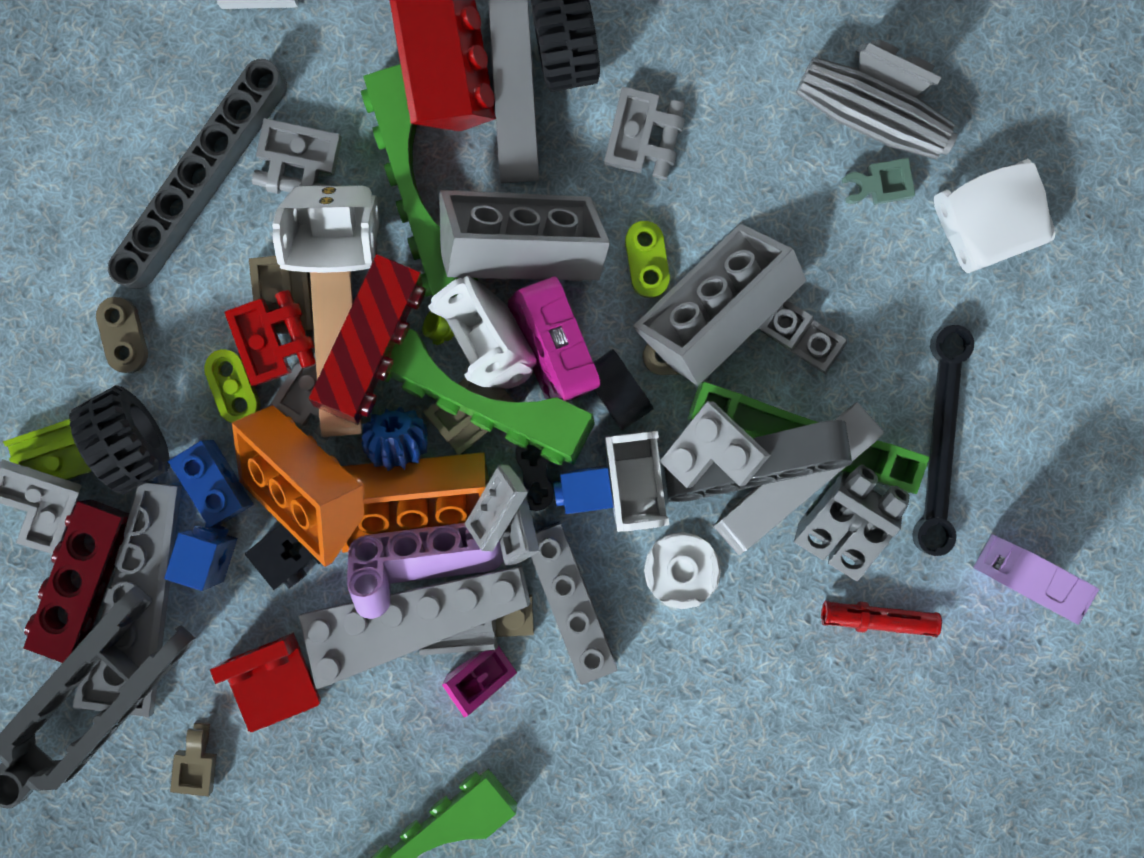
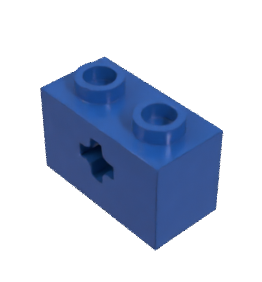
[168,440,254,528]
[553,466,614,514]
[164,524,238,591]

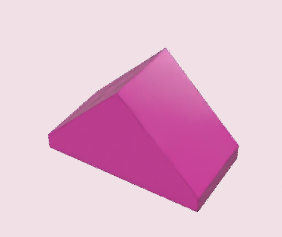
[442,645,517,718]

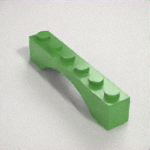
[361,64,478,298]
[384,328,595,465]
[687,382,929,494]
[371,768,518,858]

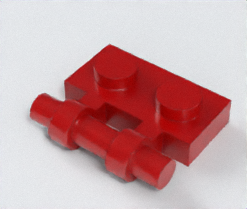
[224,290,316,386]

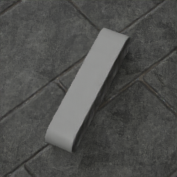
[489,0,540,183]
[713,402,885,555]

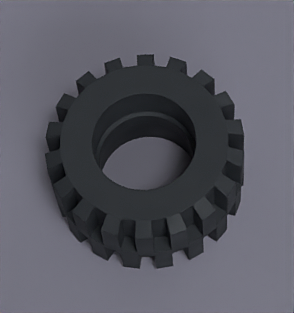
[531,0,600,92]
[69,385,170,494]

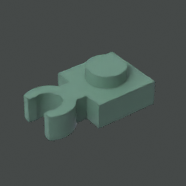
[842,158,915,205]

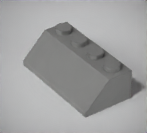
[440,190,610,281]
[633,223,807,386]

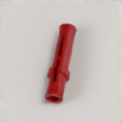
[821,600,942,638]

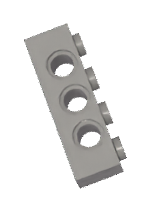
[531,521,618,685]

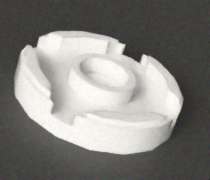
[644,532,721,609]

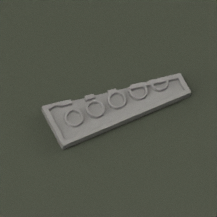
[73,482,182,717]
[299,566,531,689]

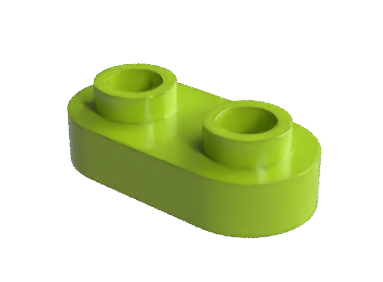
[625,221,670,298]
[204,349,260,423]

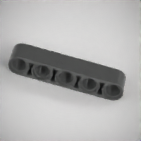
[664,420,852,502]

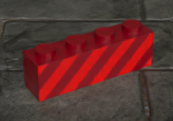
[309,254,426,425]

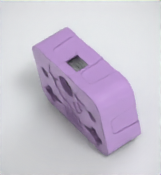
[973,534,1099,625]

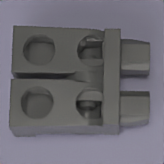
[794,464,910,582]

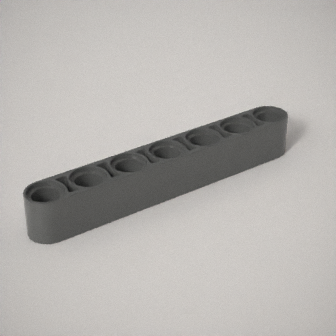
[108,59,287,289]

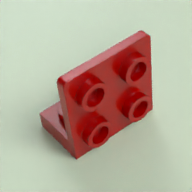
[210,632,321,733]

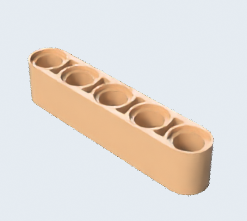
[310,271,362,437]

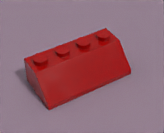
[389,0,496,132]

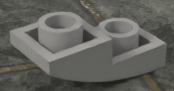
[759,300,847,374]

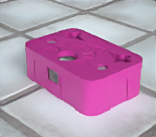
[508,276,600,402]

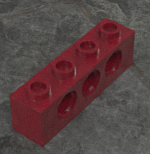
[23,499,130,663]

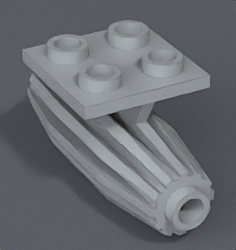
[796,39,958,159]

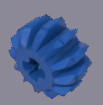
[361,406,428,472]

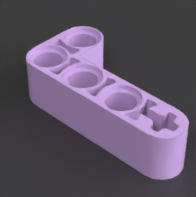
[347,523,504,619]

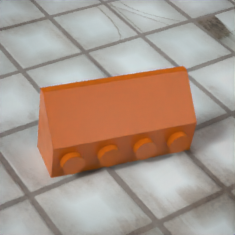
[232,405,366,567]
[341,453,489,553]

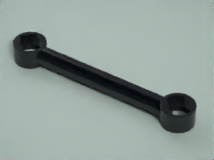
[912,325,974,556]

